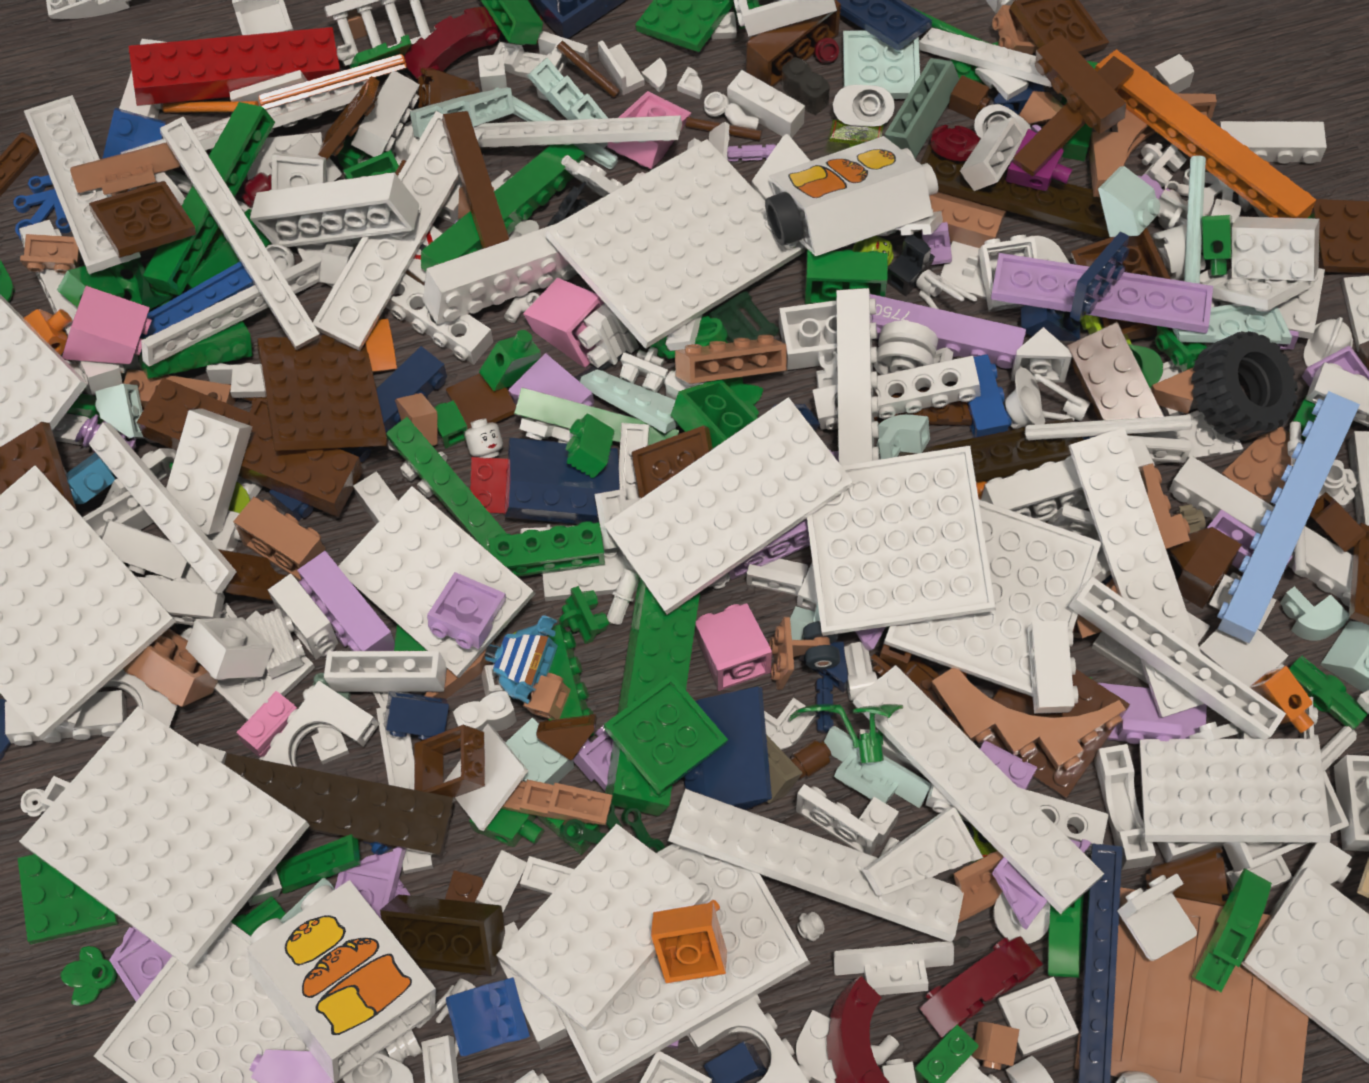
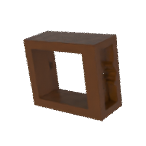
[414,724,485,798]

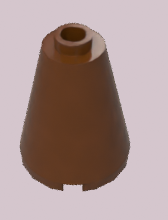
[1146,846,1228,906]

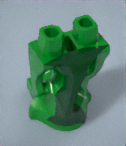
[108,258,175,313]

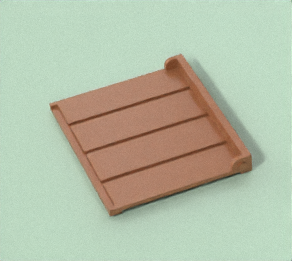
[1074,887,1308,1083]

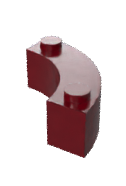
[404,7,502,79]
[920,936,1043,1038]
[827,976,890,1083]

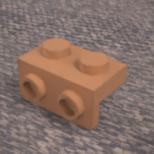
[20,234,80,274]

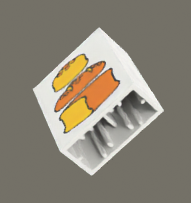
[769,136,938,256]
[247,880,436,1083]

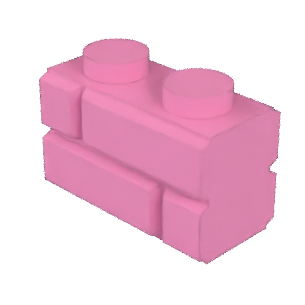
[236,691,297,758]

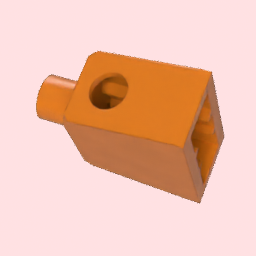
[24,309,72,355]
[1249,666,1314,733]

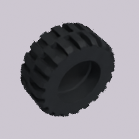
[1191,331,1298,441]

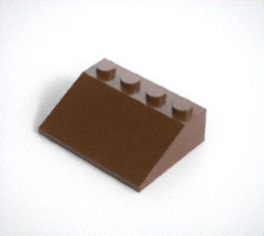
[1071,227,1172,340]

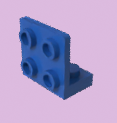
[446,977,530,1056]

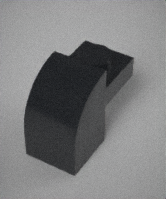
[887,235,935,297]

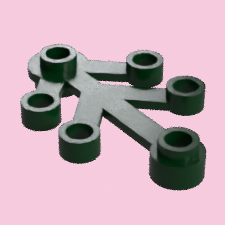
[560,802,665,853]

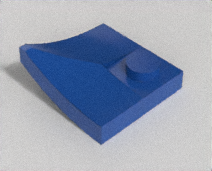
[103,107,166,158]

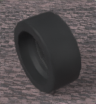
[765,192,803,246]

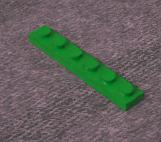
[386,417,506,554]

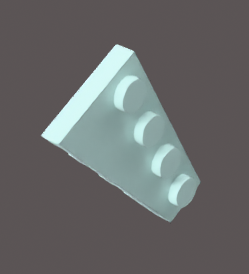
[1172,304,1292,344]
[580,370,680,433]

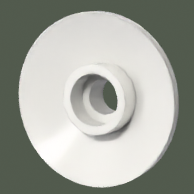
[994,892,1050,944]

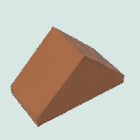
[1019,91,1064,127]
[1151,368,1195,414]
[395,393,437,446]

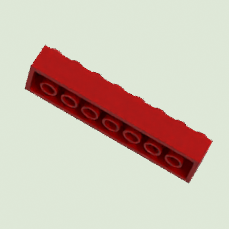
[128,27,340,106]

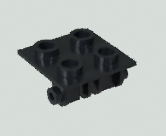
[546,181,588,227]

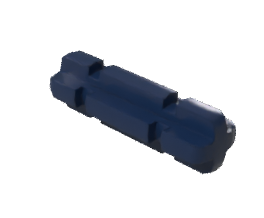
[816,677,834,733]

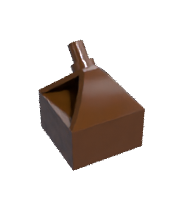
[1166,527,1242,609]

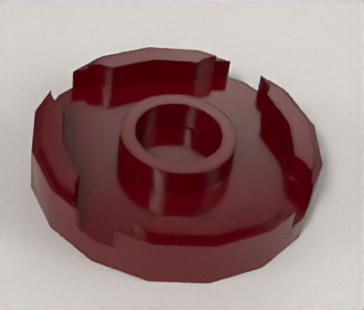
[930,125,980,161]

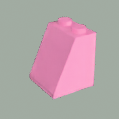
[523,278,604,368]
[62,286,151,364]
[694,603,772,691]

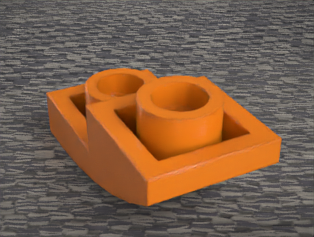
[365,319,397,373]

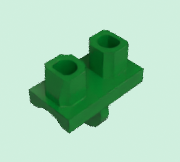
[559,586,609,644]

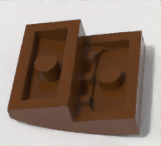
[446,373,516,429]

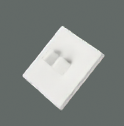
[941,241,999,299]

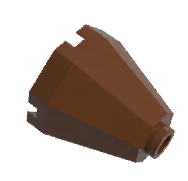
[417,68,480,108]

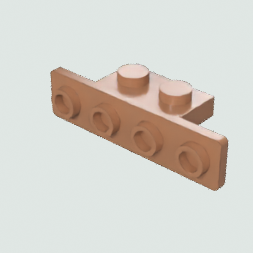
[70,142,180,196]
[954,851,1004,923]

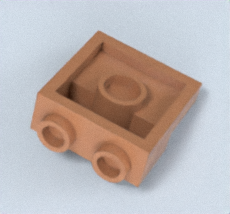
[992,5,1039,55]

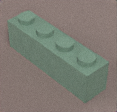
[884,58,959,159]

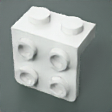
[1117,874,1197,961]

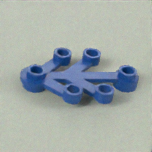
[13,175,71,241]

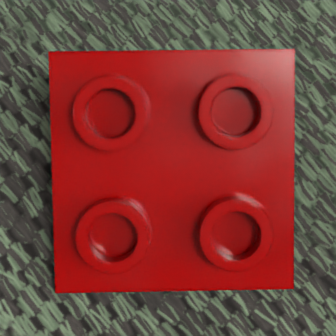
[470,457,508,513]

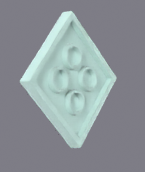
[843,31,920,99]

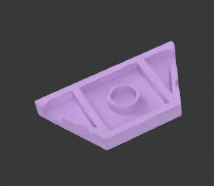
[992,839,1091,930]
[335,848,406,919]
[109,927,172,1002]

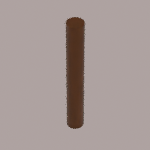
[556,40,620,98]
[686,117,762,141]

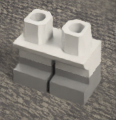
[578,303,639,368]

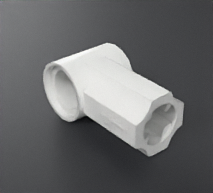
[844,642,877,701]

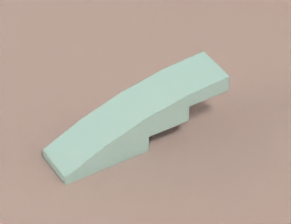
[527,58,608,148]
[410,87,515,138]

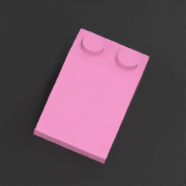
[607,91,691,169]

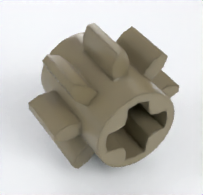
[1176,504,1206,534]

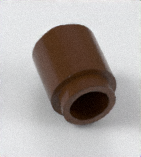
[790,739,832,780]

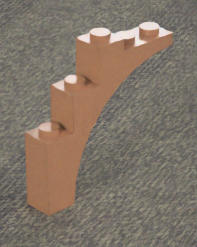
[1088,93,1217,197]
[1073,463,1190,638]
[932,668,1126,771]

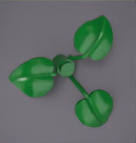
[790,704,904,763]

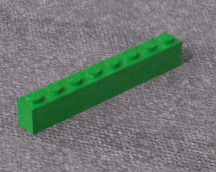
[143,102,275,295]
[421,144,585,271]

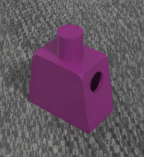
[1006,129,1073,191]

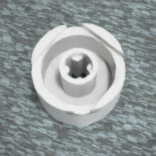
[1151,225,1206,281]

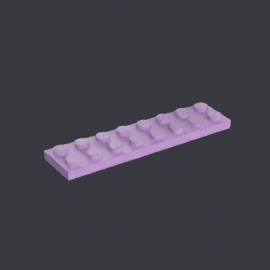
[991,253,1213,333]

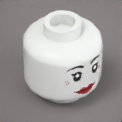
[464,418,503,458]

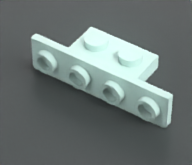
[824,726,931,808]

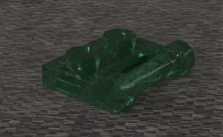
[709,291,779,343]

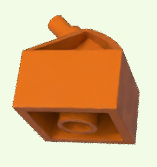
[651,900,727,983]

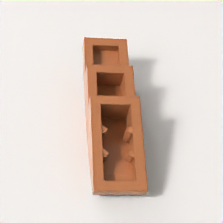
[501,779,613,825]

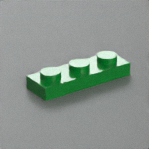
[276,834,360,894]

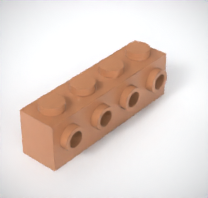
[675,335,786,384]
[123,369,236,410]

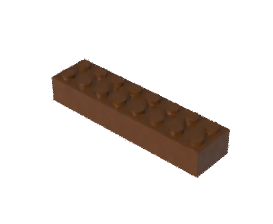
[136,378,363,517]

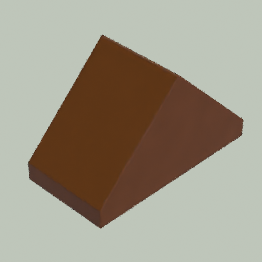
[536,714,597,761]

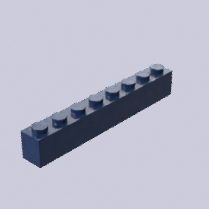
[269,346,447,522]

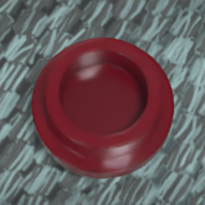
[814,38,839,63]

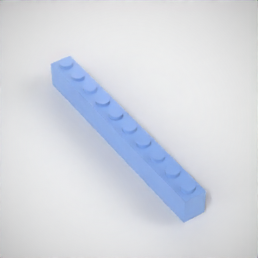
[1217,391,1360,643]

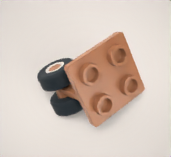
[769,617,840,690]

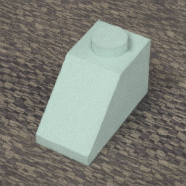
[95,384,146,439]

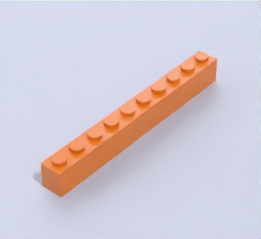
[1095,49,1316,219]

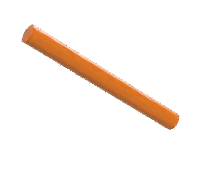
[163,101,259,113]

